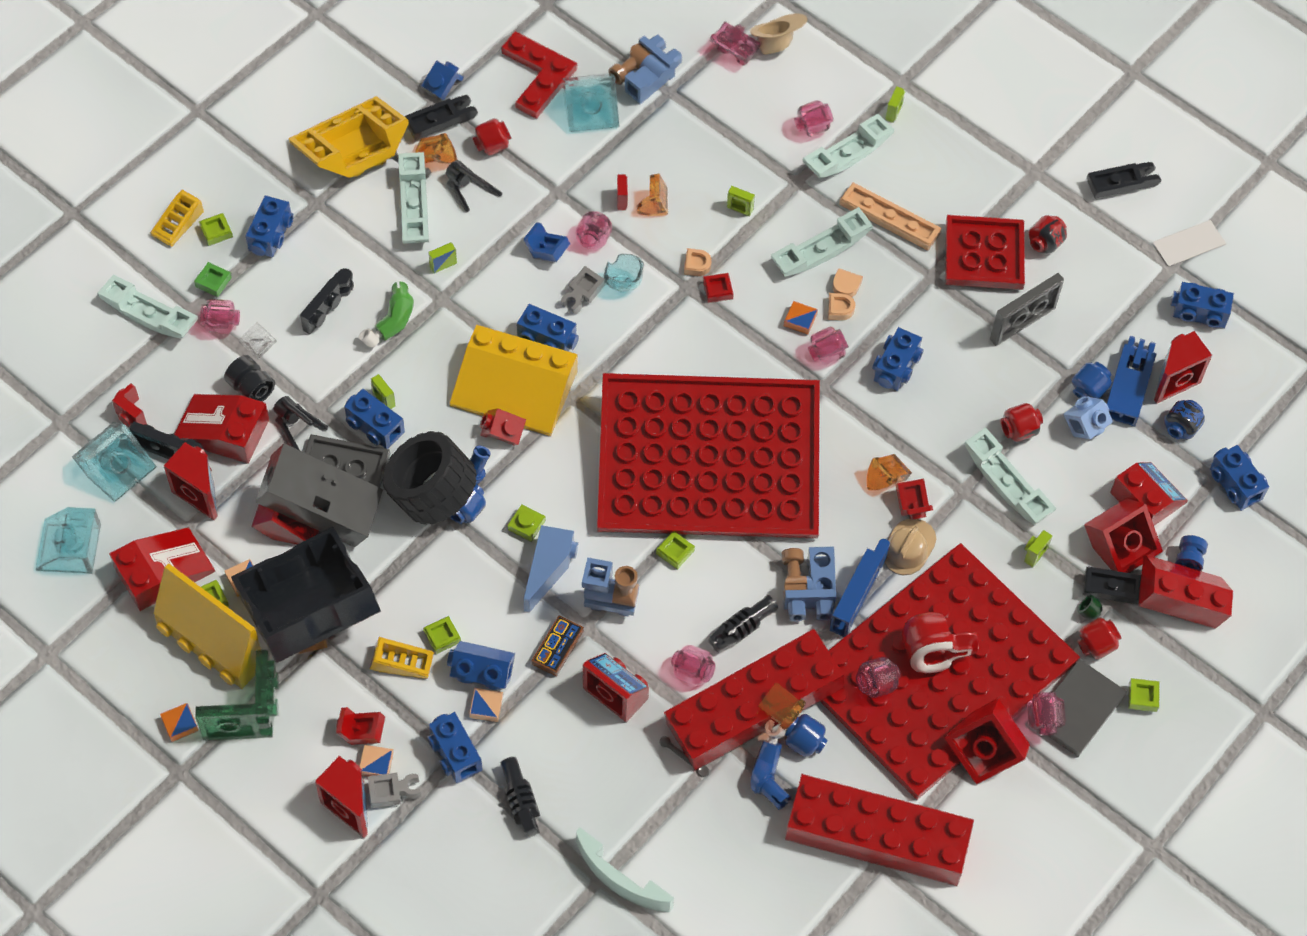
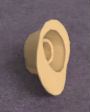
[750,14,808,55]
[885,519,937,575]

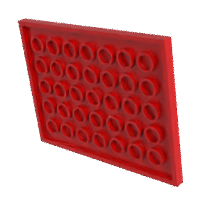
[597,373,820,538]
[820,543,1080,800]

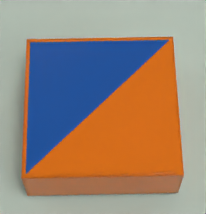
[784,301,818,335]
[160,703,199,742]

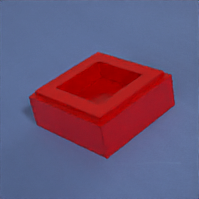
[617,174,628,210]
[703,273,734,303]

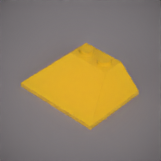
[288,96,409,178]

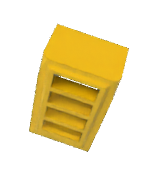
[151,190,204,247]
[370,637,434,679]

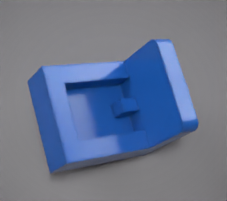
[421,60,464,100]
[524,222,570,262]

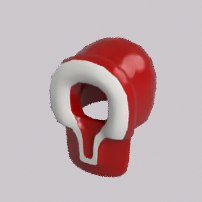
[901,612,979,673]

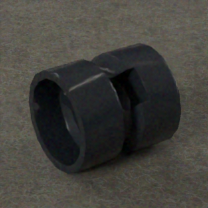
[224,355,275,402]

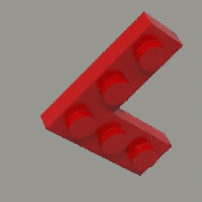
[501,31,577,119]

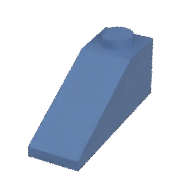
[524,525,578,612]

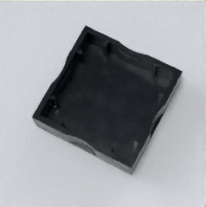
[231,527,381,663]

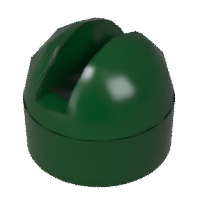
[1077,595,1102,620]

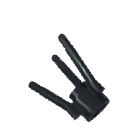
[446,160,502,212]
[273,396,328,450]

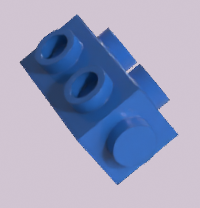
[246,195,294,257]
[1170,282,1234,329]
[517,304,579,351]
[872,327,924,391]
[344,388,405,449]
[1210,444,1270,511]
[447,641,515,690]
[427,712,482,783]

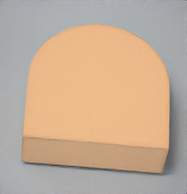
[684,248,712,276]
[832,268,863,297]
[828,293,855,320]

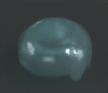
[604,254,644,292]

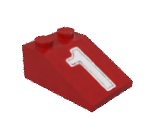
[174,394,269,464]
[109,527,215,611]

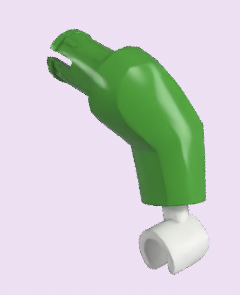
[358,281,414,348]

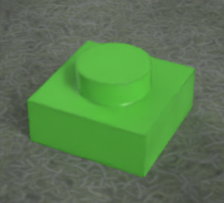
[194,262,232,297]

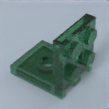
[195,650,279,740]

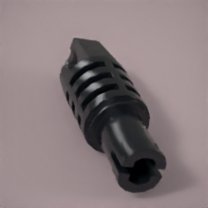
[708,595,778,653]
[500,757,541,837]

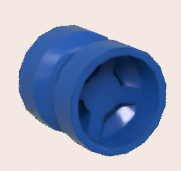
[1175,535,1208,571]

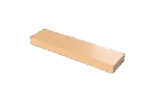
[839,182,942,251]

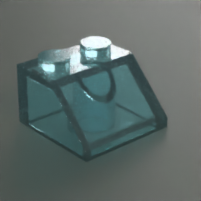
[562,73,619,132]
[72,422,157,502]
[36,507,101,574]

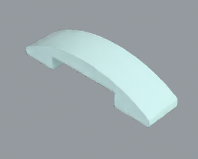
[802,114,895,178]
[398,152,429,244]
[771,207,873,276]
[97,274,198,338]
[964,427,1057,525]
[576,827,674,912]

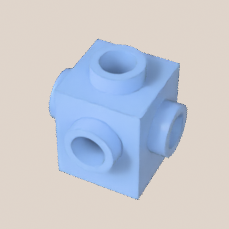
[1063,396,1113,439]

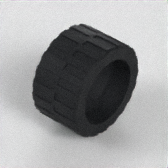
[382,431,477,525]

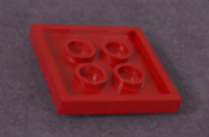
[945,215,1025,290]

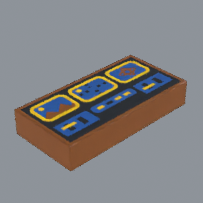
[531,615,584,677]

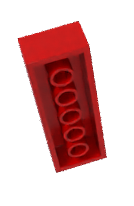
[664,629,844,771]
[785,774,974,886]

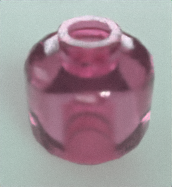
[794,100,833,137]
[575,211,612,250]
[200,299,240,334]
[807,326,849,366]
[671,645,716,686]
[856,657,900,698]
[1027,692,1066,736]

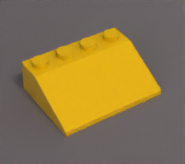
[449,324,578,436]
[154,563,265,689]

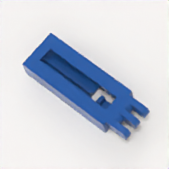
[1106,336,1157,427]
[829,539,890,637]

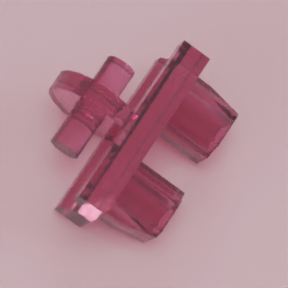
[710,21,761,66]

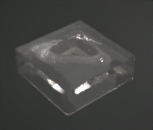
[238,322,277,360]

